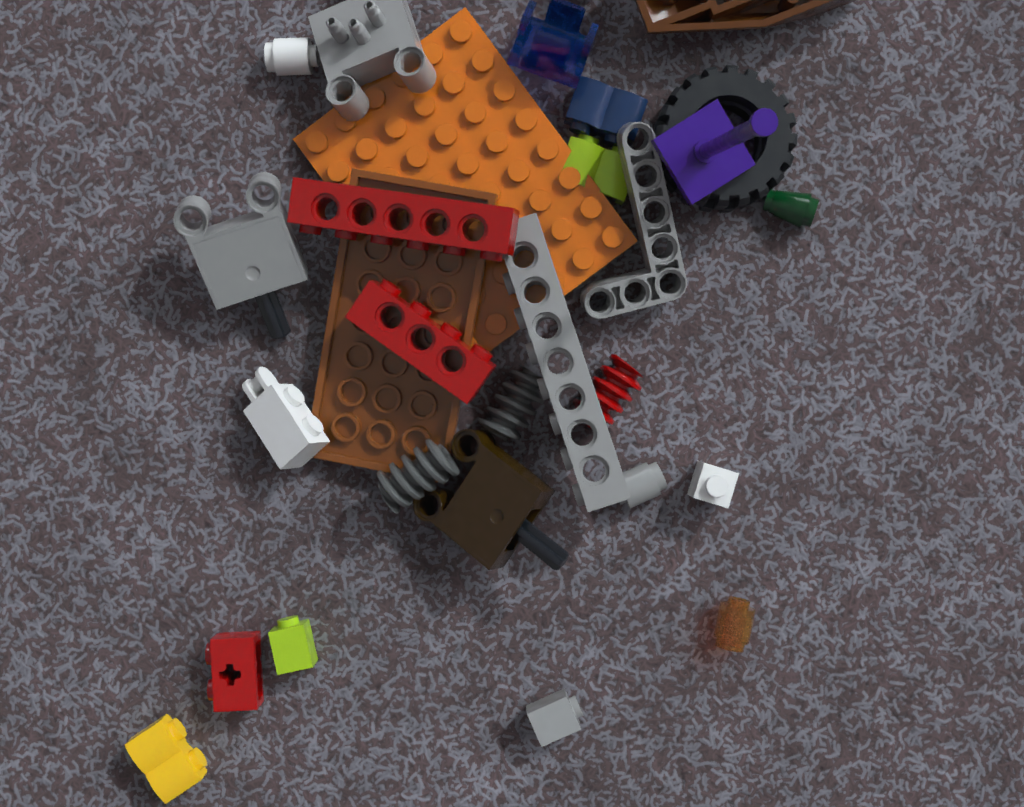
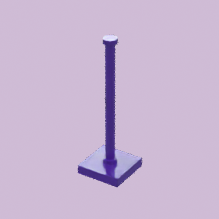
[651,99,778,206]

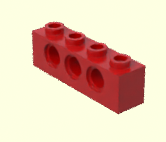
[345,278,497,404]

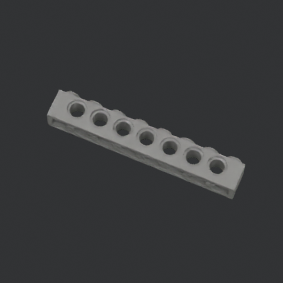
[502,213,631,512]

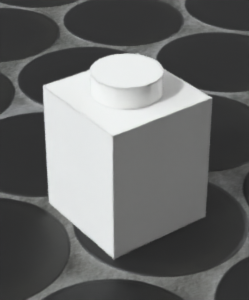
[687,460,739,508]

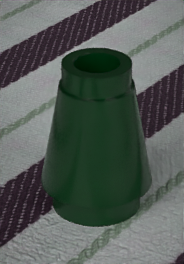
[763,190,819,228]

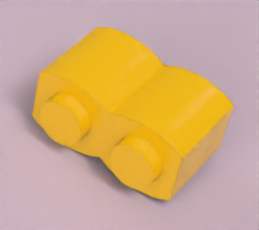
[125,714,207,804]

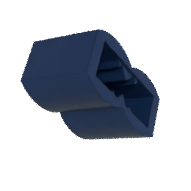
[564,76,648,147]

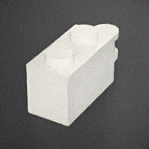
[242,367,330,470]

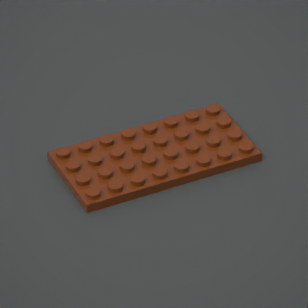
[312,168,498,484]

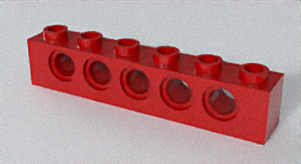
[287,177,520,262]

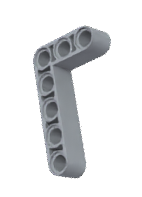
[580,122,687,319]

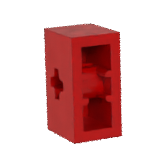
[205,631,264,712]

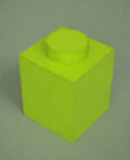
[268,615,318,675]

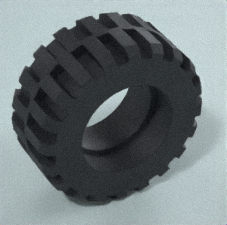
[653,65,798,213]

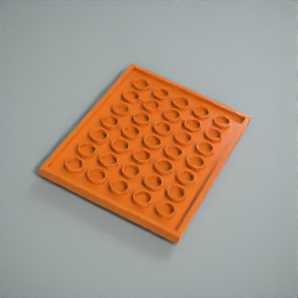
[293,7,638,352]

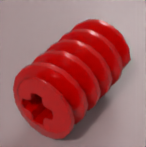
[572,354,643,430]

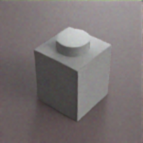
[526,688,584,747]

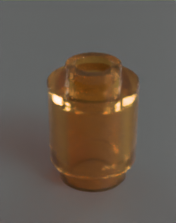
[713,596,756,652]

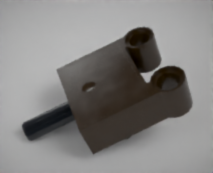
[413,429,569,570]

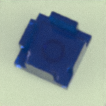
[507,0,599,89]

